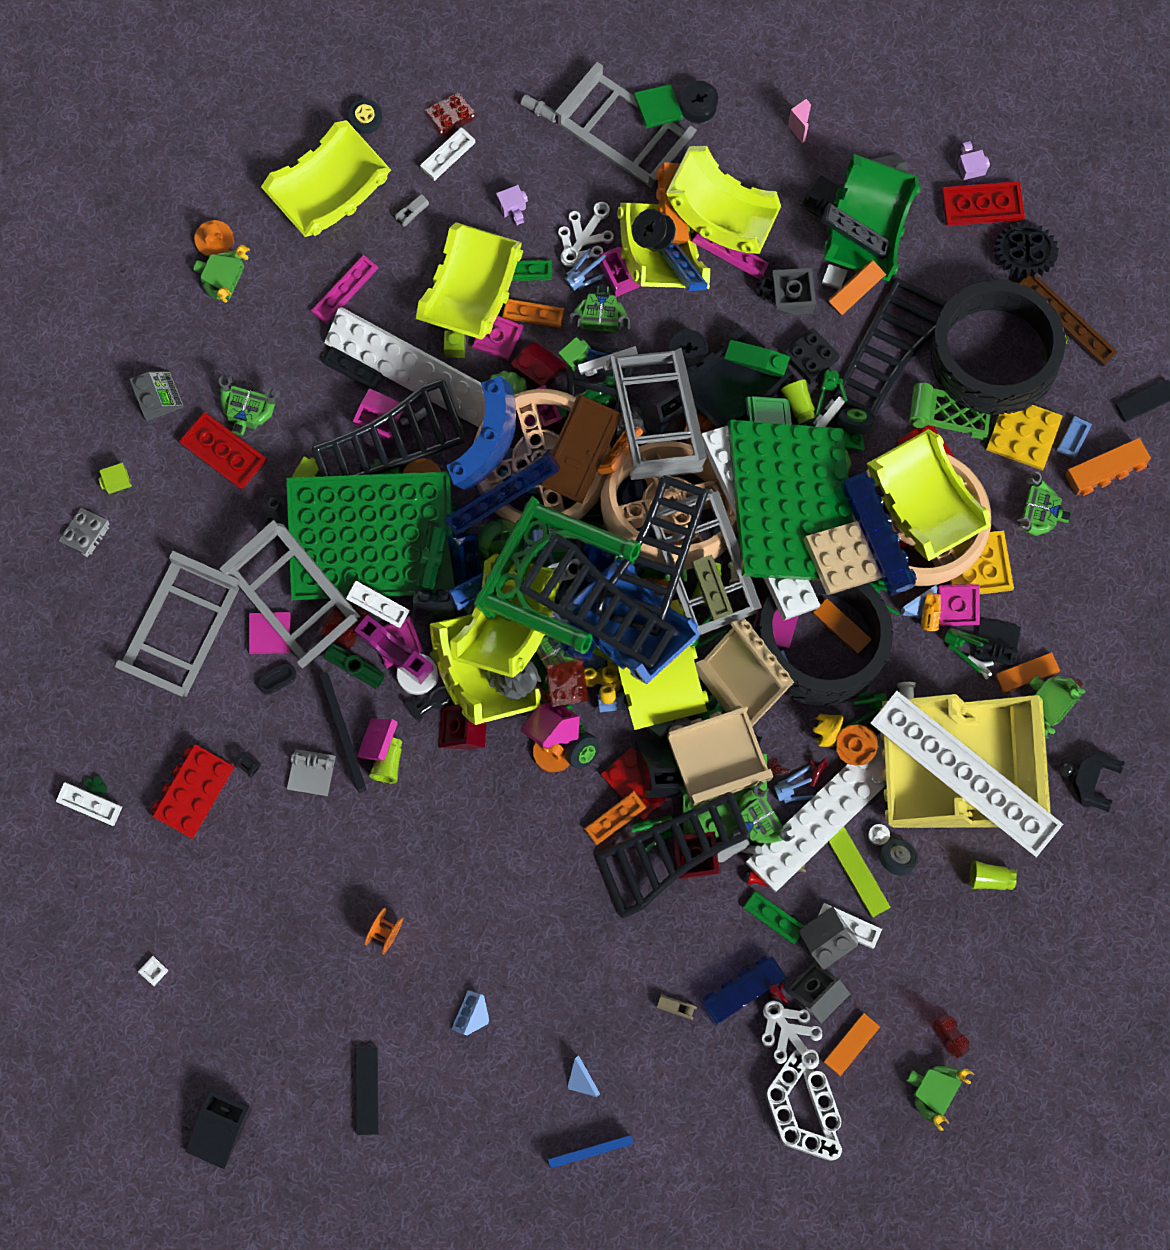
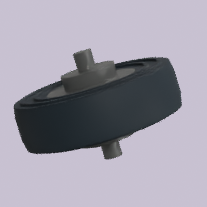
[880,839,918,876]

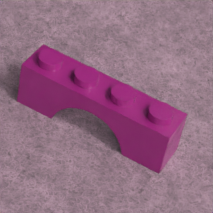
[354,615,434,685]

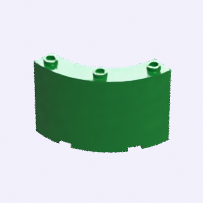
[824,154,921,282]

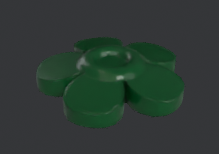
[84,776,107,797]

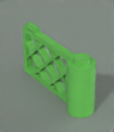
[909,382,990,440]

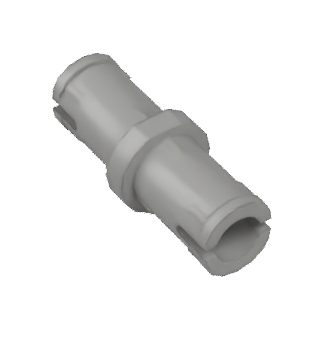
[521,95,558,123]

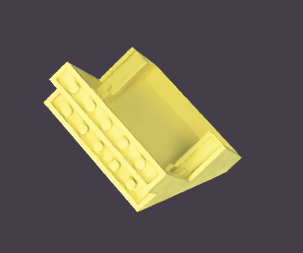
[879,694,1051,828]

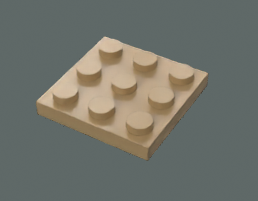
[803,521,882,595]

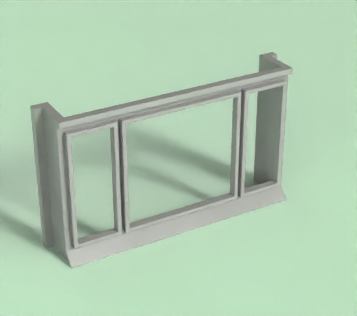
[555,62,697,188]
[606,348,707,480]
[643,489,762,634]
[219,520,360,668]
[115,551,239,697]

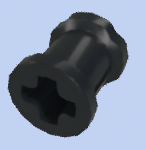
[234,751,261,778]

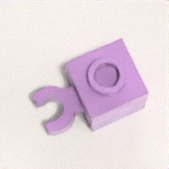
[957,141,990,181]
[496,185,528,225]

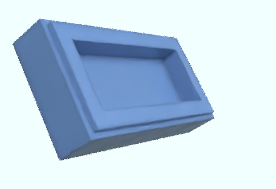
[1056,416,1092,459]

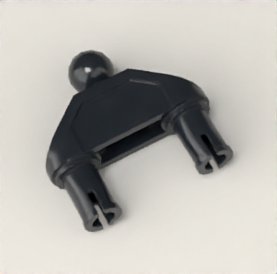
[1059,751,1125,812]

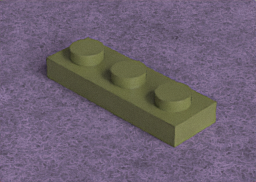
[691,554,733,621]

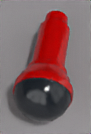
[743,870,769,887]

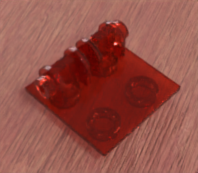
[426,93,475,135]
[319,603,371,650]
[544,660,588,707]
[932,1013,970,1059]

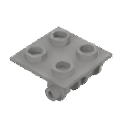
[59,508,109,557]
[287,749,336,796]

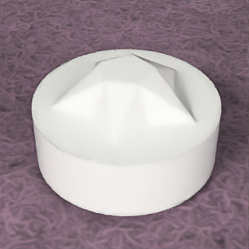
[868,824,890,846]

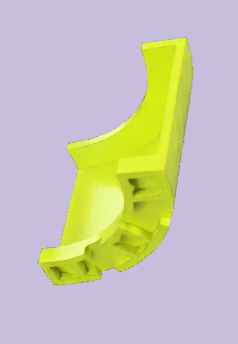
[261,120,391,237]
[666,146,781,254]
[617,203,710,289]
[416,222,523,340]
[867,429,991,561]
[450,554,559,678]
[618,599,709,730]
[430,614,541,725]

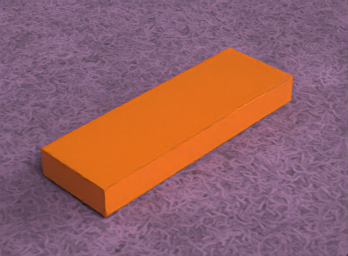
[828,259,886,315]
[503,299,564,329]
[597,427,643,475]
[813,599,872,655]
[995,652,1060,694]
[584,791,647,845]
[823,1013,880,1076]

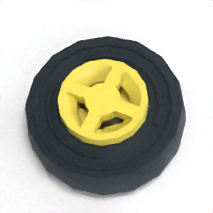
[348,99,383,134]

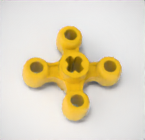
[581,660,623,704]

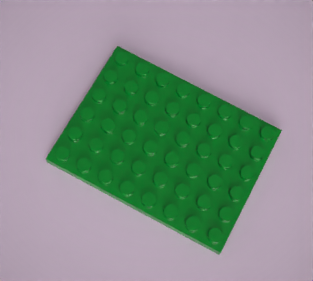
[728,420,853,581]
[287,472,455,600]

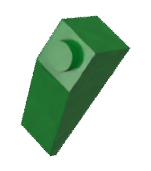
[724,340,790,378]

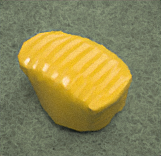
[813,714,844,747]

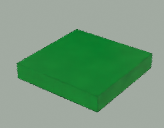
[634,84,683,128]

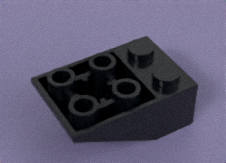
[640,385,686,442]
[635,739,687,798]
[185,1091,252,1170]

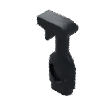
[405,684,453,722]

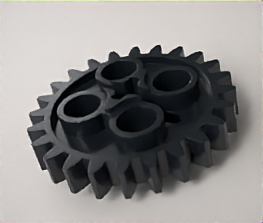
[994,221,1059,279]

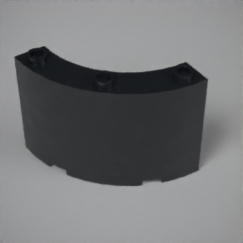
[671,326,794,428]

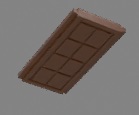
[538,394,622,504]

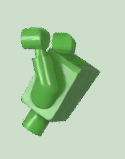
[1029,676,1085,739]

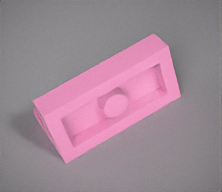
[788,99,811,143]

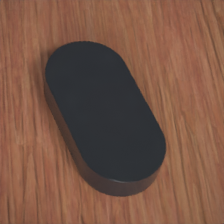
[258,663,297,695]

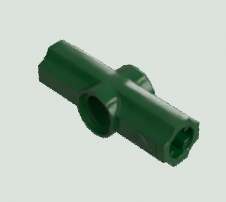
[417,526,447,590]
[324,644,386,690]

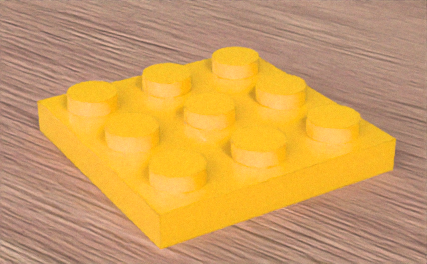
[986,405,1063,471]
[950,531,1014,594]

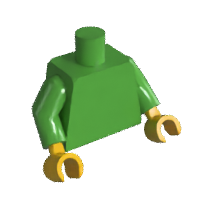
[194,245,250,303]
[907,1066,974,1131]

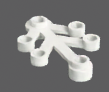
[558,202,614,267]
[762,1001,822,1069]

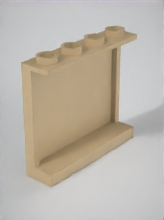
[695,618,794,727]
[667,705,773,807]

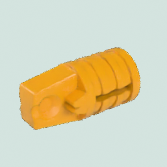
[920,592,941,631]

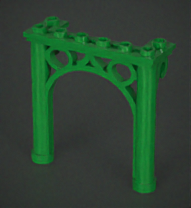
[474,496,641,654]

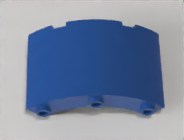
[446,375,516,490]
[566,559,701,684]

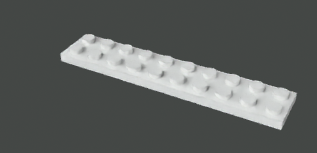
[324,307,485,427]
[701,426,821,621]
[871,691,1064,857]
[746,732,887,893]

